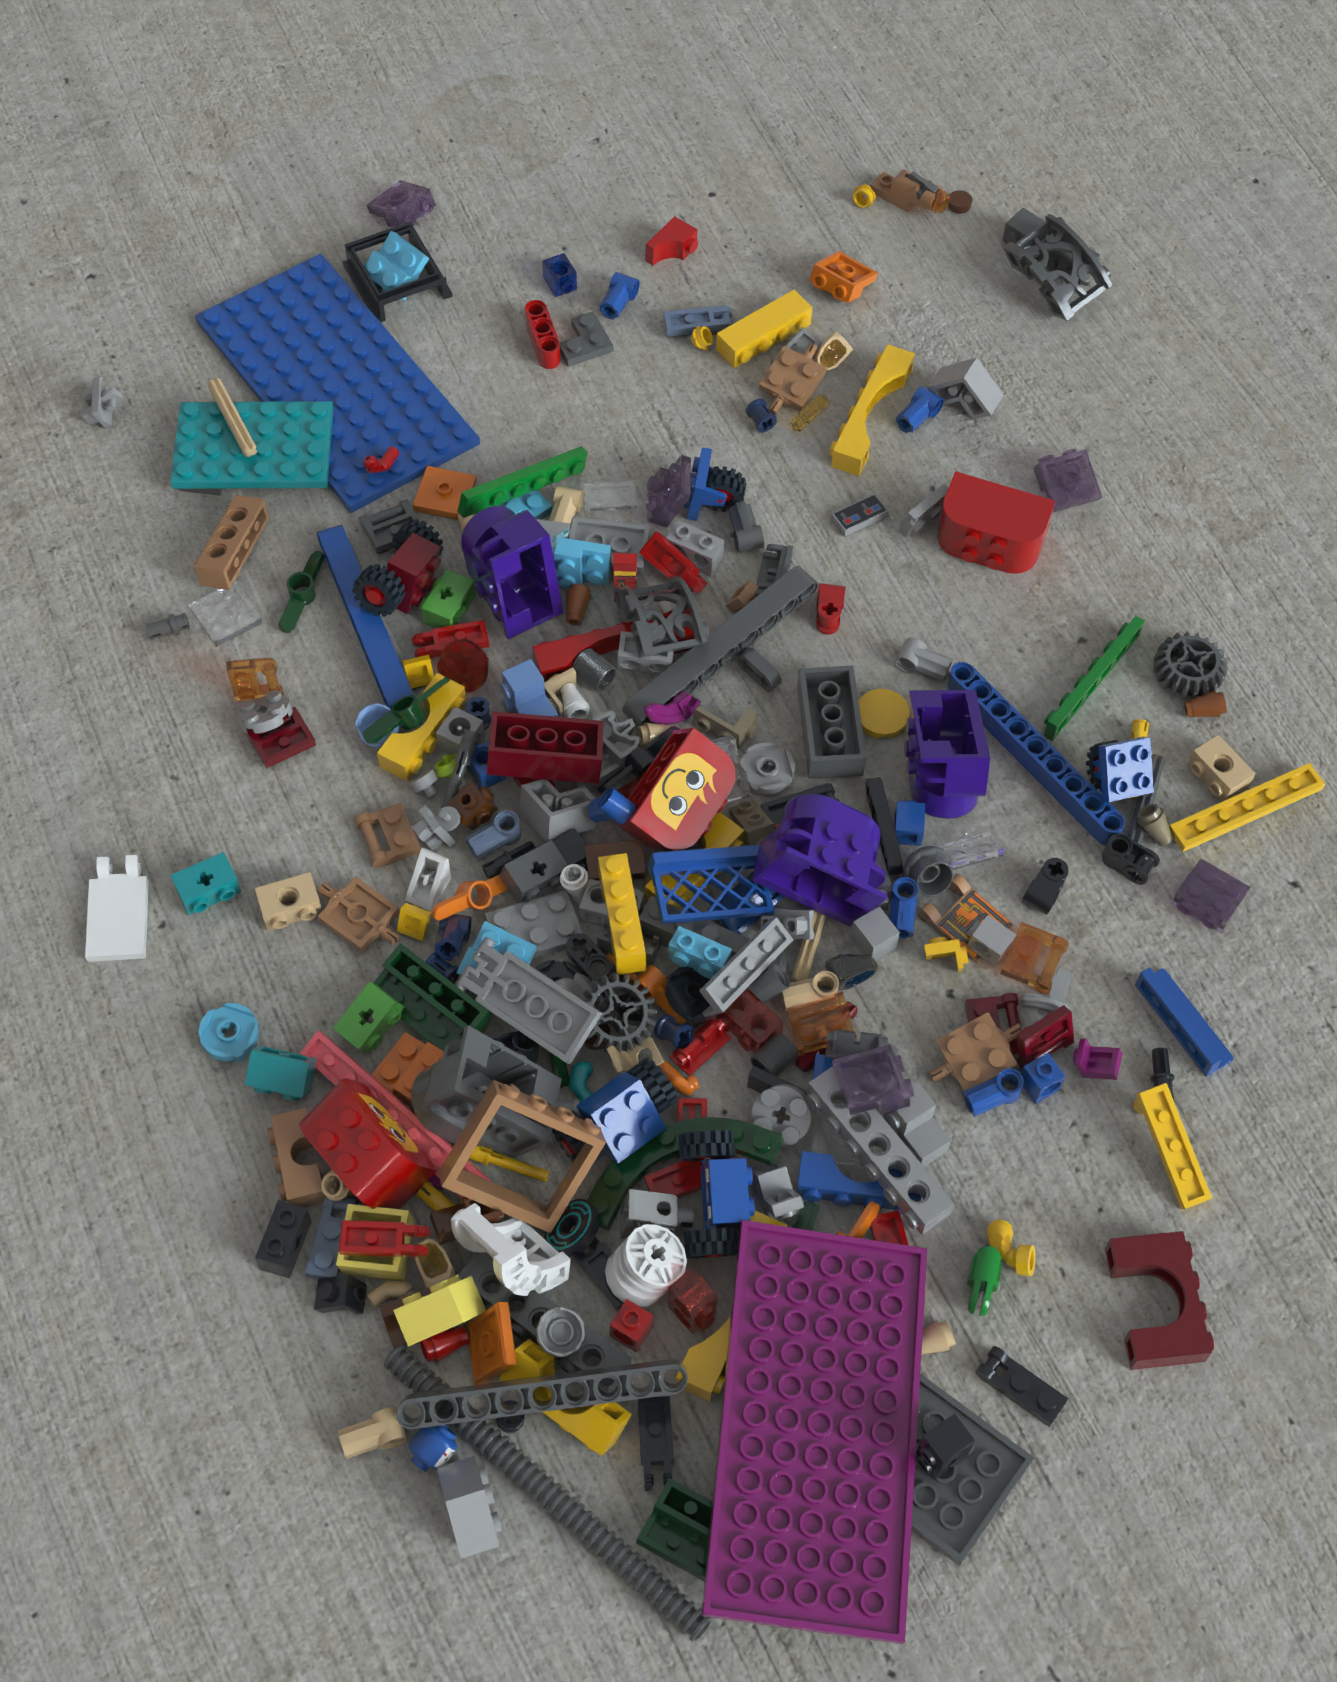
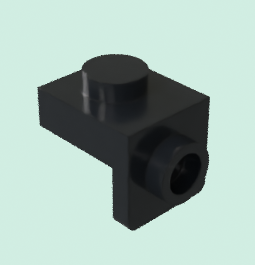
[314,1275,367,1314]

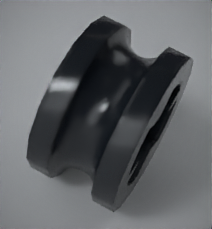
[496,1400,525,1433]

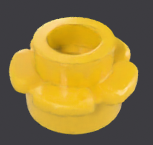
[853,184,876,208]
[691,326,713,350]

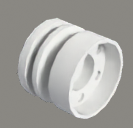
[605,1224,687,1307]

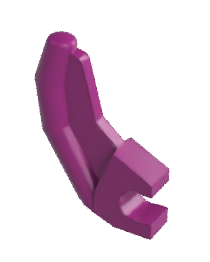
[644,691,701,725]

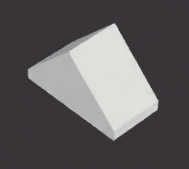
[405,848,451,911]

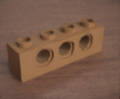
[194,495,270,590]

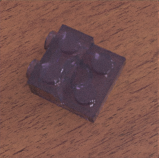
[366,180,436,228]
[1033,449,1102,513]
[646,454,691,528]
[1171,858,1251,933]
[832,1044,914,1115]

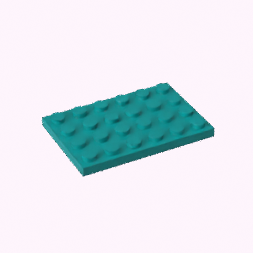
[171,401,334,489]

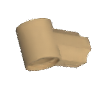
[549,486,584,530]
[781,971,839,1011]
[337,1407,408,1459]

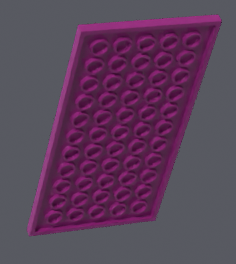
[701,1220,927,1644]

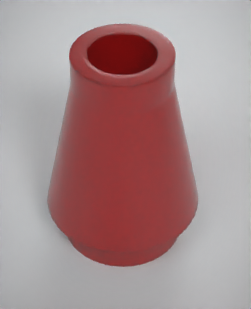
[420,1326,469,1363]

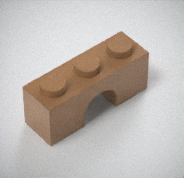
[267,1108,325,1208]

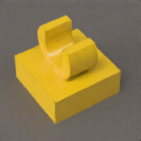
[402,655,434,689]
[397,903,432,941]

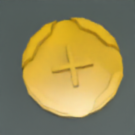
[858,689,910,739]

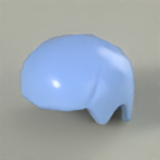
[355,703,399,749]

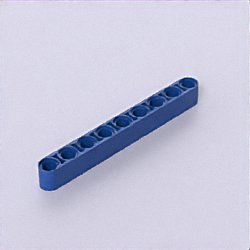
[316,524,413,709]
[948,662,1125,846]

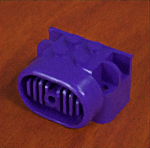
[461,506,563,640]
[904,690,990,819]
[752,794,887,927]

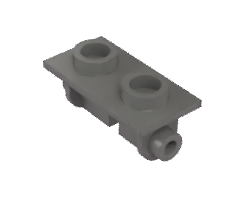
[825,1029,888,1065]

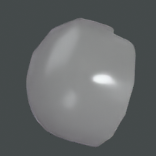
[536,1307,585,1357]

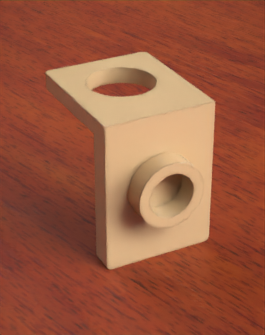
[544,668,577,717]
[607,1037,664,1075]

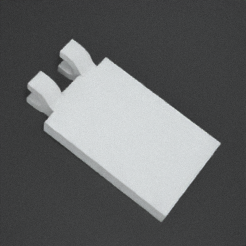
[85,855,149,962]

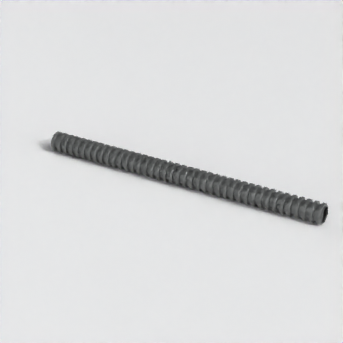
[384,1345,711,1642]

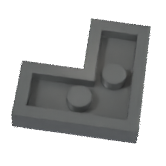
[560,311,613,367]

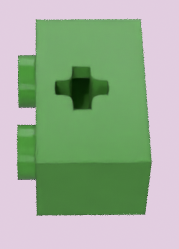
[420,569,476,628]
[333,981,405,1054]

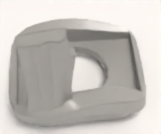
[1020,967,1073,1012]

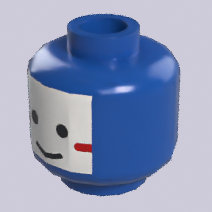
[409,1425,457,1472]

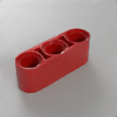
[525,300,560,369]

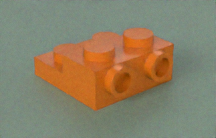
[809,251,878,303]
[372,1032,444,1108]

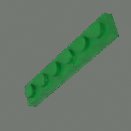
[457,446,588,518]
[1044,616,1145,741]

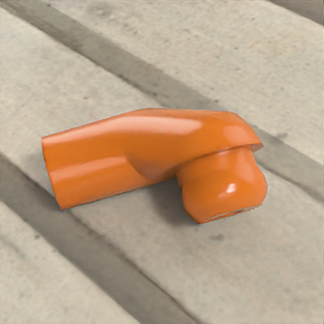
[659,1061,699,1095]

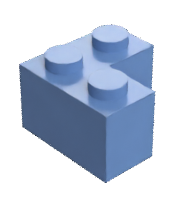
[500,659,558,717]

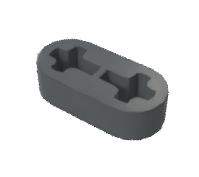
[737,647,782,692]

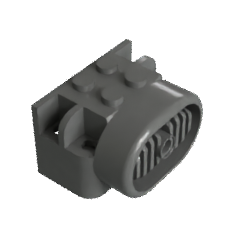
[411,1025,561,1156]

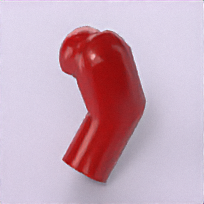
[363,446,400,474]

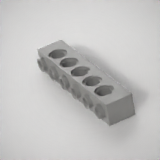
[807,1063,954,1235]

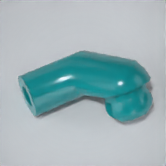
[569,1061,593,1103]

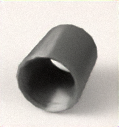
[573,649,616,691]
[750,1033,799,1076]

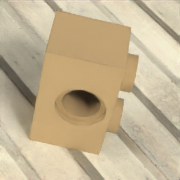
[1188,735,1256,802]
[255,872,322,930]

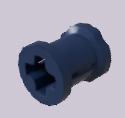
[746,398,777,433]
[466,697,491,731]
[425,953,459,984]
[654,1014,693,1049]

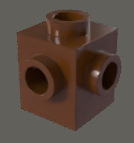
[447,782,498,830]

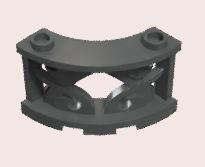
[1003,214,1113,321]
[614,576,709,659]

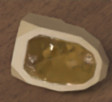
[813,331,853,371]
[415,1238,456,1288]

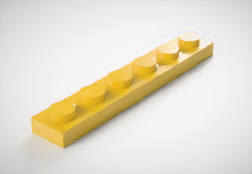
[1169,763,1325,852]

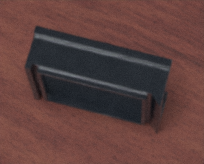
[343,221,453,322]

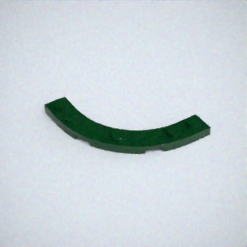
[587,1117,783,1230]

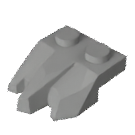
[591,710,640,786]

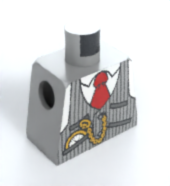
[620,1189,694,1239]

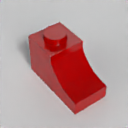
[645,216,698,266]

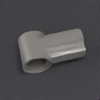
[894,637,953,681]

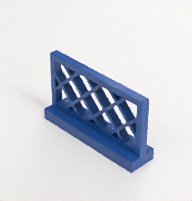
[647,845,774,924]

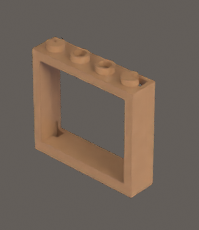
[439,1080,606,1233]

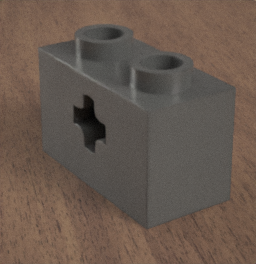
[499,840,568,904]

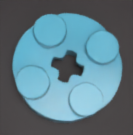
[198,1003,260,1062]

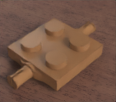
[759,343,827,415]
[317,876,400,953]
[929,1012,1022,1091]

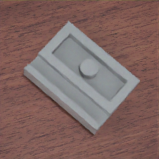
[899,484,948,538]

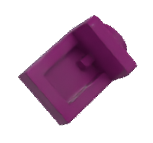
[1073,1038,1123,1080]

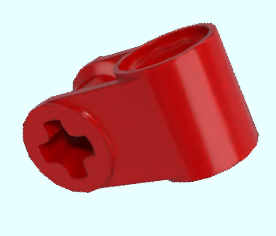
[816,583,846,635]

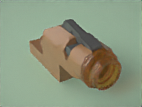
[870,169,950,214]

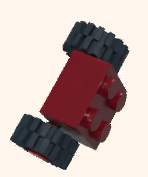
[352,519,443,617]

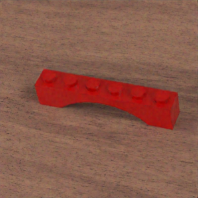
[532,610,694,682]

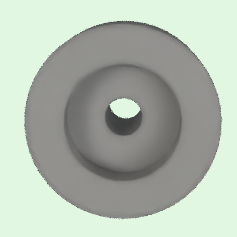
[409,769,438,798]

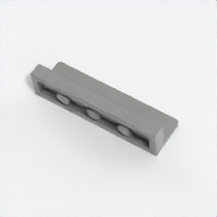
[699,917,793,1017]

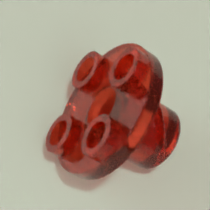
[437,639,489,693]

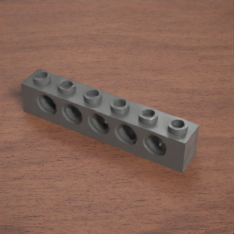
[459,1252,631,1393]

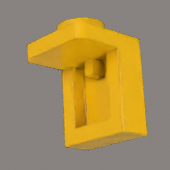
[924,937,968,972]

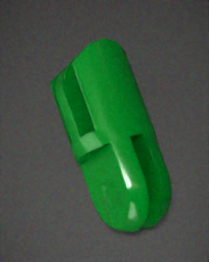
[967,1246,1002,1316]

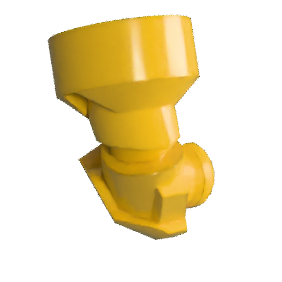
[986,1220,1036,1277]

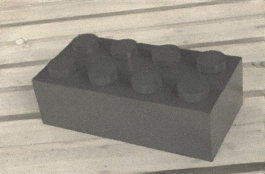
[797,666,866,779]

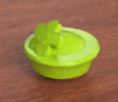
[435,753,456,779]

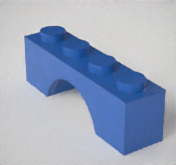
[797,1151,921,1215]

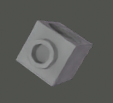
[966,915,1016,967]

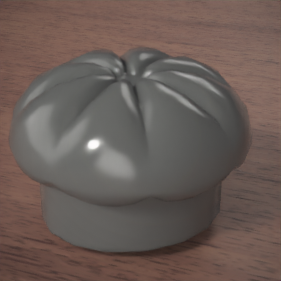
[902,846,954,896]

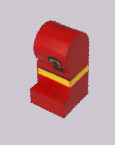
[613,553,637,602]

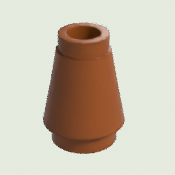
[566,584,592,626]
[1184,691,1227,718]

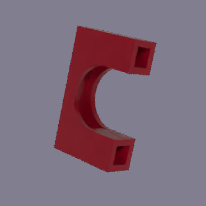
[1105,1231,1214,1370]

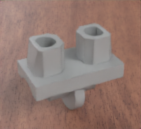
[82,376,124,428]
[411,805,461,850]
[761,908,814,940]

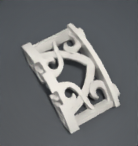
[451,1203,571,1296]

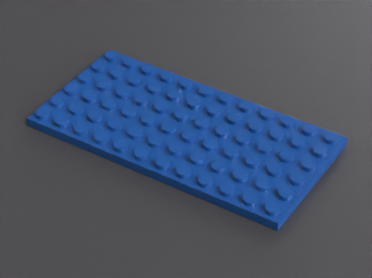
[195,253,480,513]

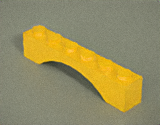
[829,344,915,476]
[676,1211,788,1402]

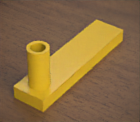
[1133,1083,1212,1209]

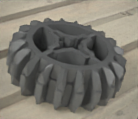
[1153,631,1227,699]
[582,973,657,1053]

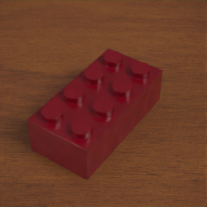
[487,711,604,784]

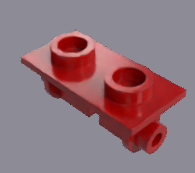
[669,1018,731,1076]

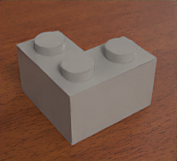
[927,357,1004,420]
[519,779,596,842]
[884,1081,951,1167]
[437,1456,502,1559]

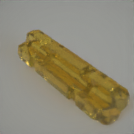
[790,394,830,432]

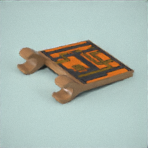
[919,874,1014,964]

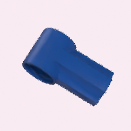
[599,272,640,320]
[896,386,944,433]
[587,787,635,825]
[889,877,919,939]
[962,1068,1024,1117]

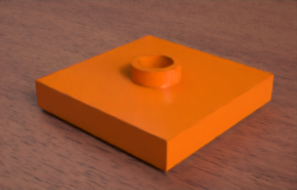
[413,466,477,520]
[467,1302,516,1385]

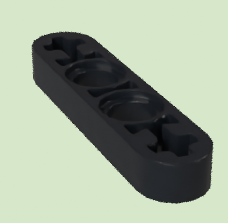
[865,777,903,876]
[566,933,649,1026]

